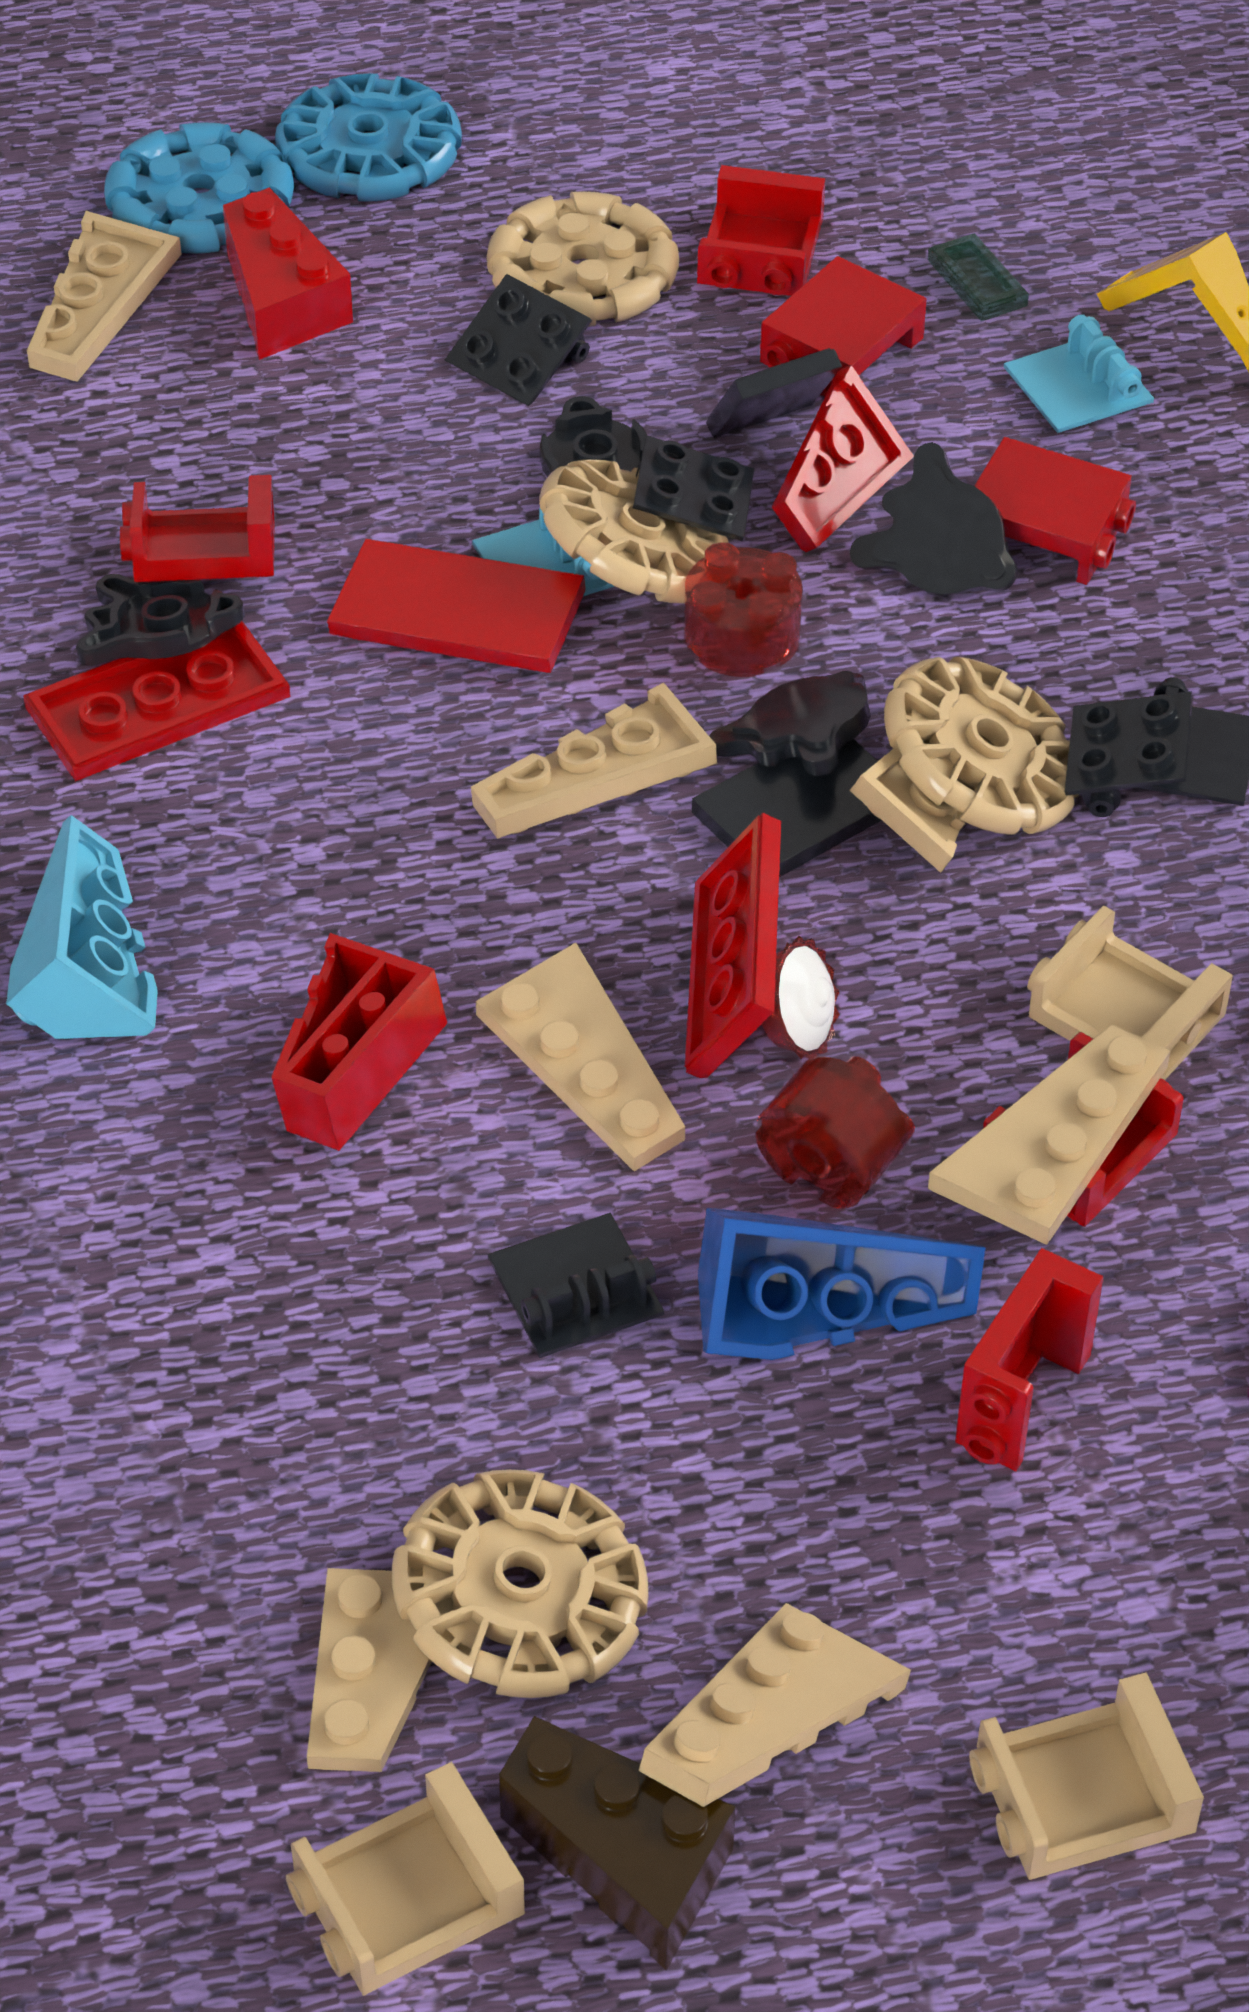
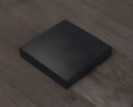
[706,348,842,438]

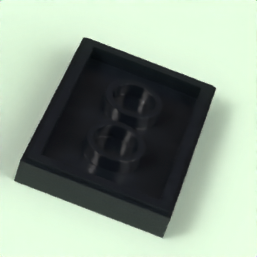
[692,739,882,877]

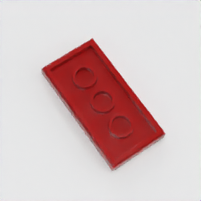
[327,538,586,673]
[23,621,291,782]
[685,813,781,1078]

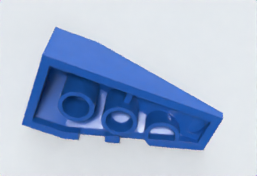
[698,1208,986,1360]

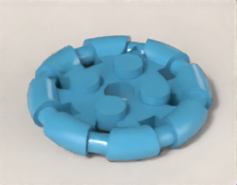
[275,73,462,202]
[104,122,294,254]

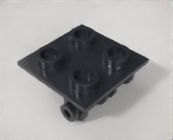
[444,274,592,406]
[632,435,754,542]
[1136,677,1249,806]
[1064,691,1193,817]
[488,1212,664,1358]

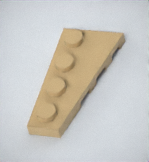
[27,211,182,382]
[471,682,717,839]
[476,943,685,1171]
[928,1024,1170,1245]
[639,1603,911,1807]

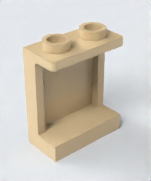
[1027,906,1233,1080]
[969,1672,1204,1880]
[286,1762,525,1996]

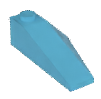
[6,815,158,1039]

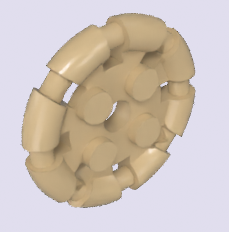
[486,191,679,327]
[539,459,733,603]
[884,657,1079,835]
[392,1469,649,1698]

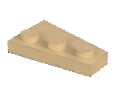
[850,735,993,873]
[307,1568,455,1772]

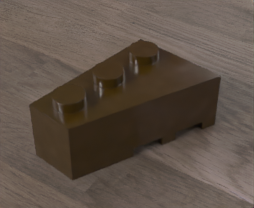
[499,1716,736,1971]

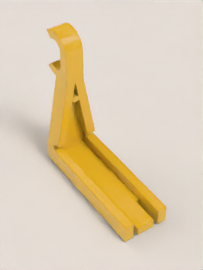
[1097,232,1249,372]

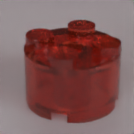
[684,542,803,677]
[755,1056,915,1209]

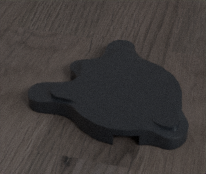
[540,396,648,477]
[850,442,1018,597]
[76,574,245,665]
[709,671,871,776]

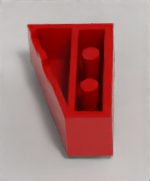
[223,187,353,360]
[271,933,447,1151]

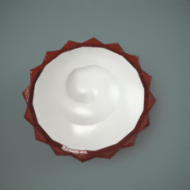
[762,936,840,1061]

